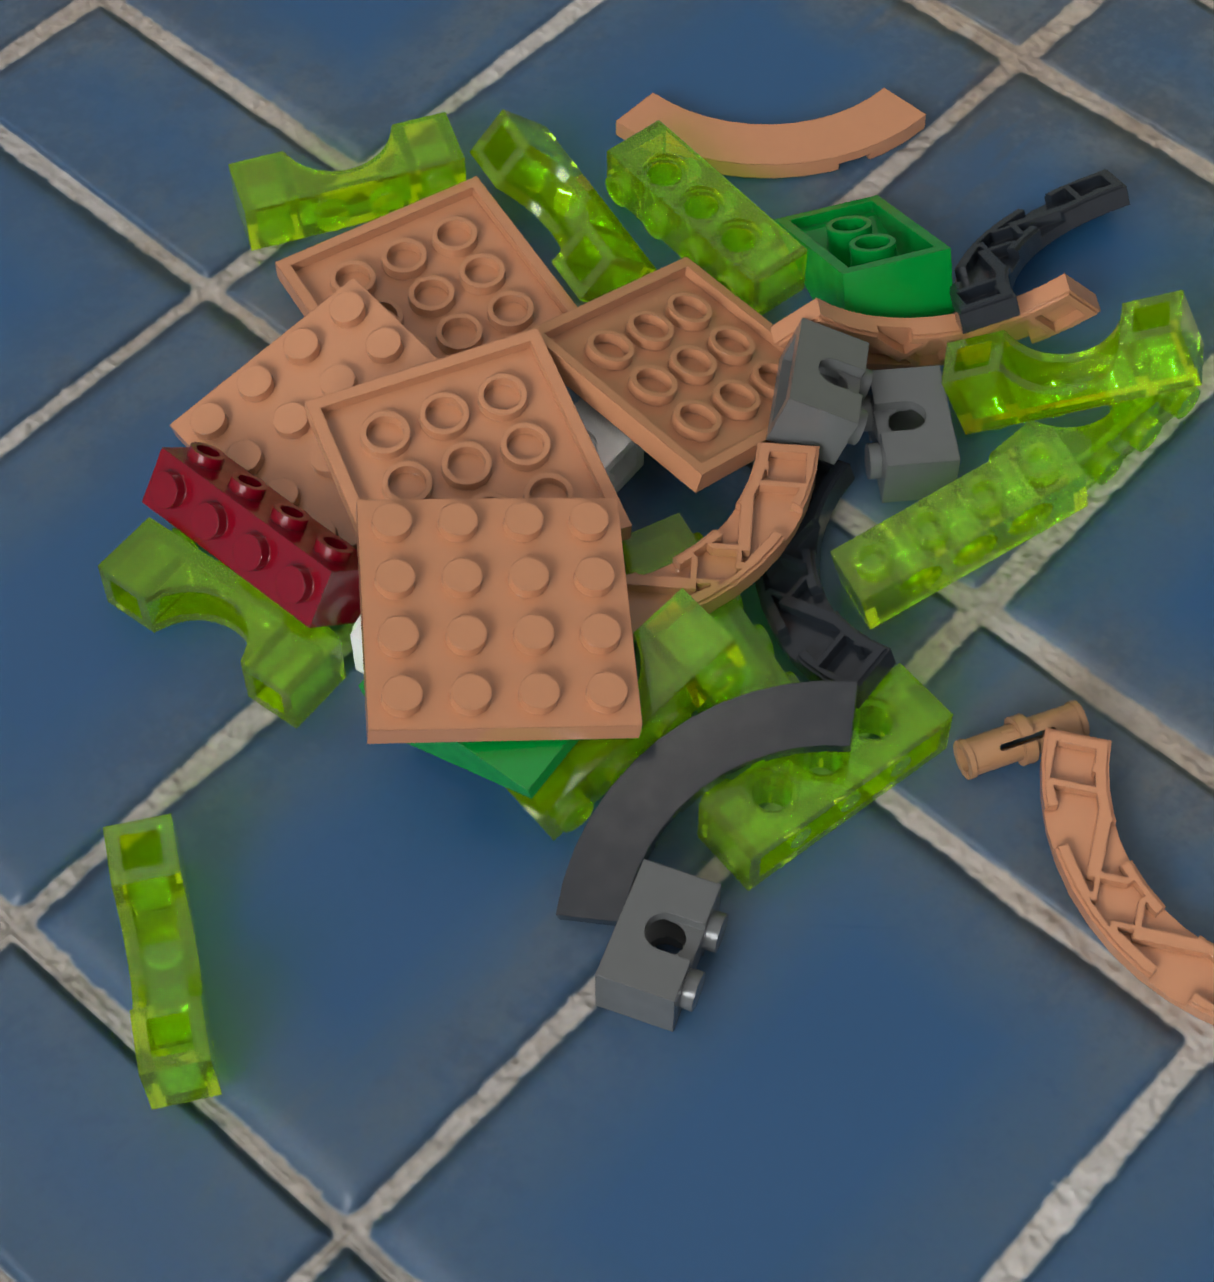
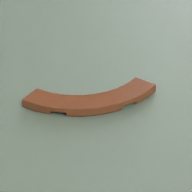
[616,88,926,178]
[770,273,1101,370]
[626,442,820,641]
[1040,728,1214,1025]

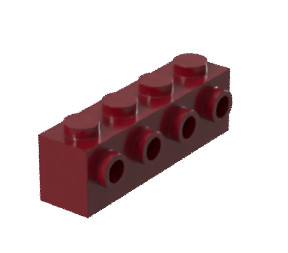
[142,442,361,628]

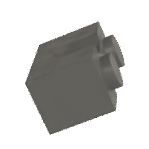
[766,317,873,465]
[861,365,960,503]
[595,859,729,1032]

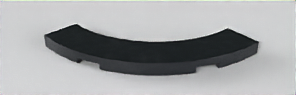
[950,169,1130,334]
[755,459,896,709]
[556,680,859,926]

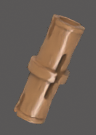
[953,700,1090,780]

